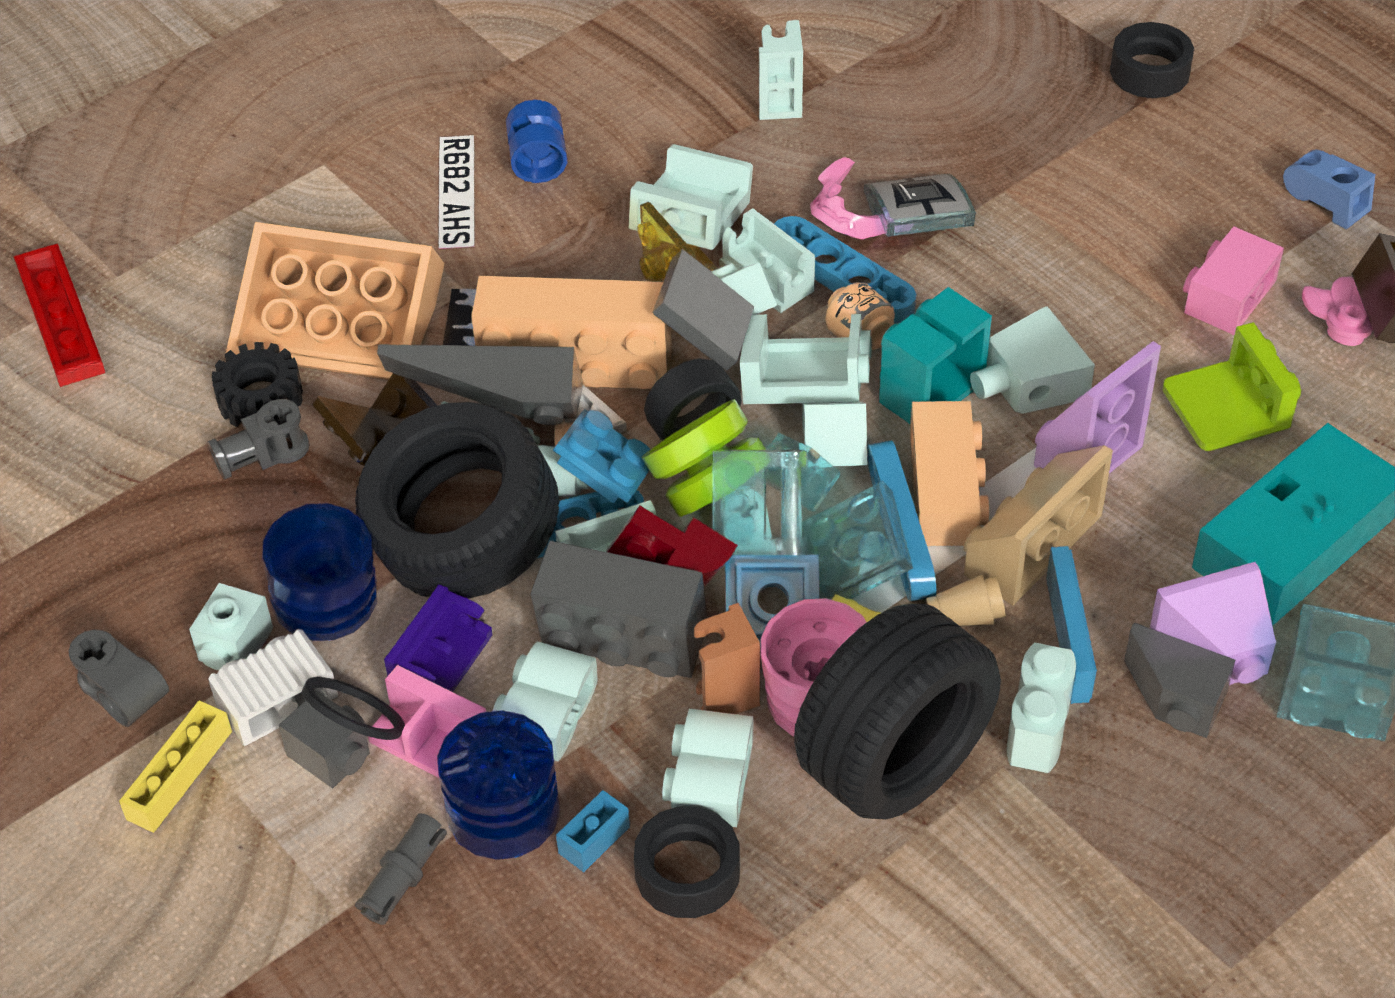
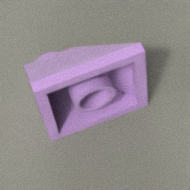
[1150,562,1276,685]

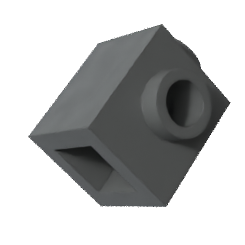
[278,690,370,789]

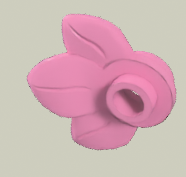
[1302,276,1373,346]

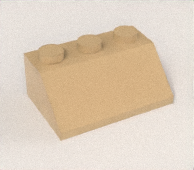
[963,445,1113,606]

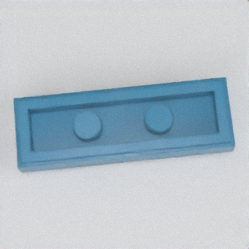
[1046,546,1097,704]

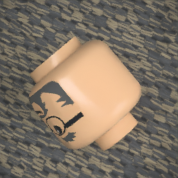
[825,282,895,350]

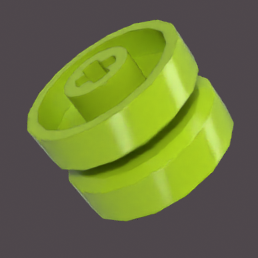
[641,399,772,517]

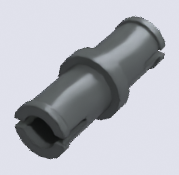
[355,813,447,925]

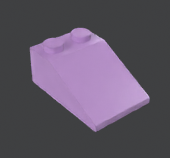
[1034,341,1161,473]

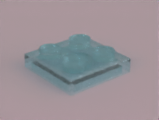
[796,481,913,600]

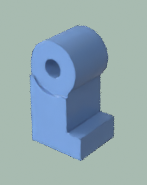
[1283,149,1376,230]

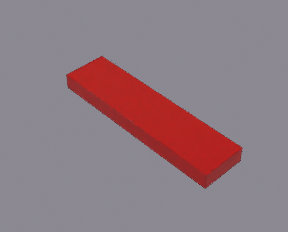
[14,243,106,387]

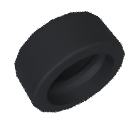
[1110,22,1194,98]
[644,358,742,441]
[634,806,740,918]

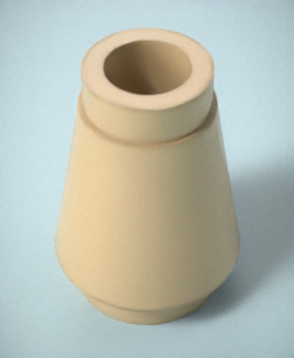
[926,574,1006,626]

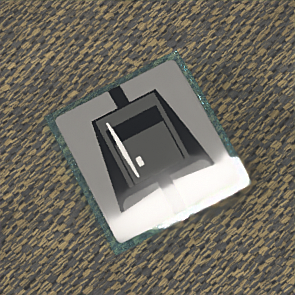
[864,173,976,237]

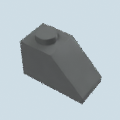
[1124,623,1236,738]

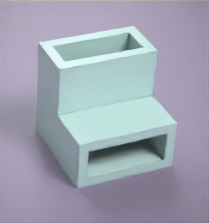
[802,401,867,467]

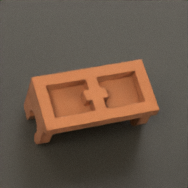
[694,603,760,714]

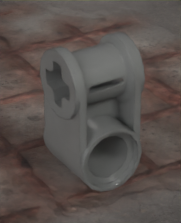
[68,630,169,727]

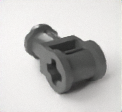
[207,399,310,480]

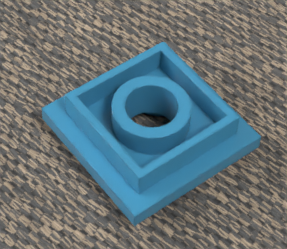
[553,408,650,504]
[725,555,819,649]

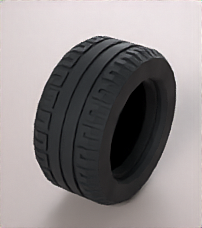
[355,402,560,599]
[794,604,1001,820]

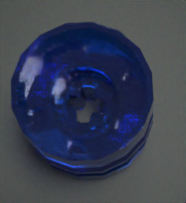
[262,503,377,641]
[437,710,560,860]

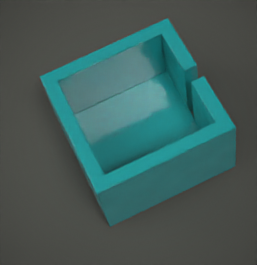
[879,287,992,424]

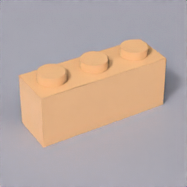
[910,401,989,546]

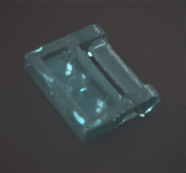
[713,449,807,555]

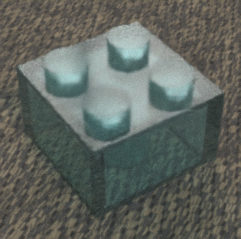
[1276,604,1395,741]

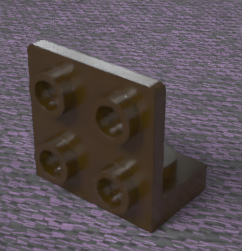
[312,373,438,466]

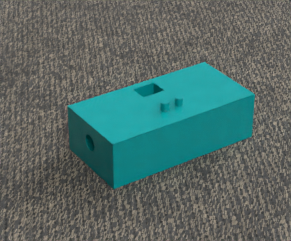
[1192,423,1395,626]

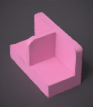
[368,665,490,784]

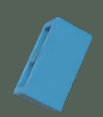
[556,790,630,873]

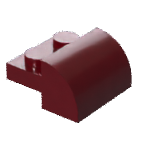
[606,505,738,587]

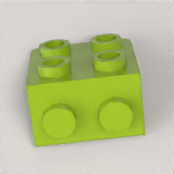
[1162,322,1301,451]

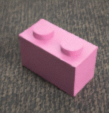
[1183,227,1284,335]

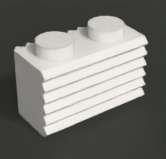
[208,629,338,746]

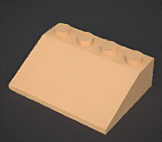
[226,222,445,380]

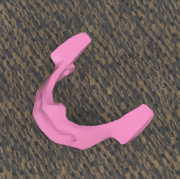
[810,157,917,240]

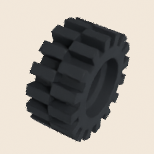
[212,342,303,427]

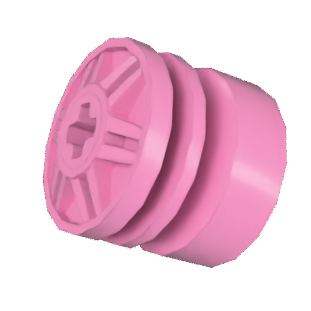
[761,598,867,737]

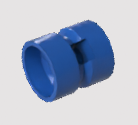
[506,100,567,183]

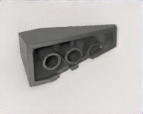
[377,344,583,425]

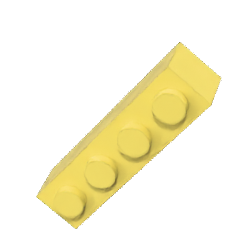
[119,700,232,833]

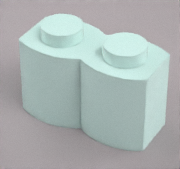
[491,641,598,761]
[1007,643,1076,773]
[662,708,753,827]

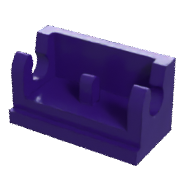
[384,584,493,692]

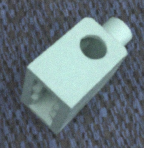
[970,306,1095,414]

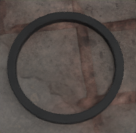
[302,677,405,740]

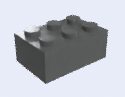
[531,541,707,678]

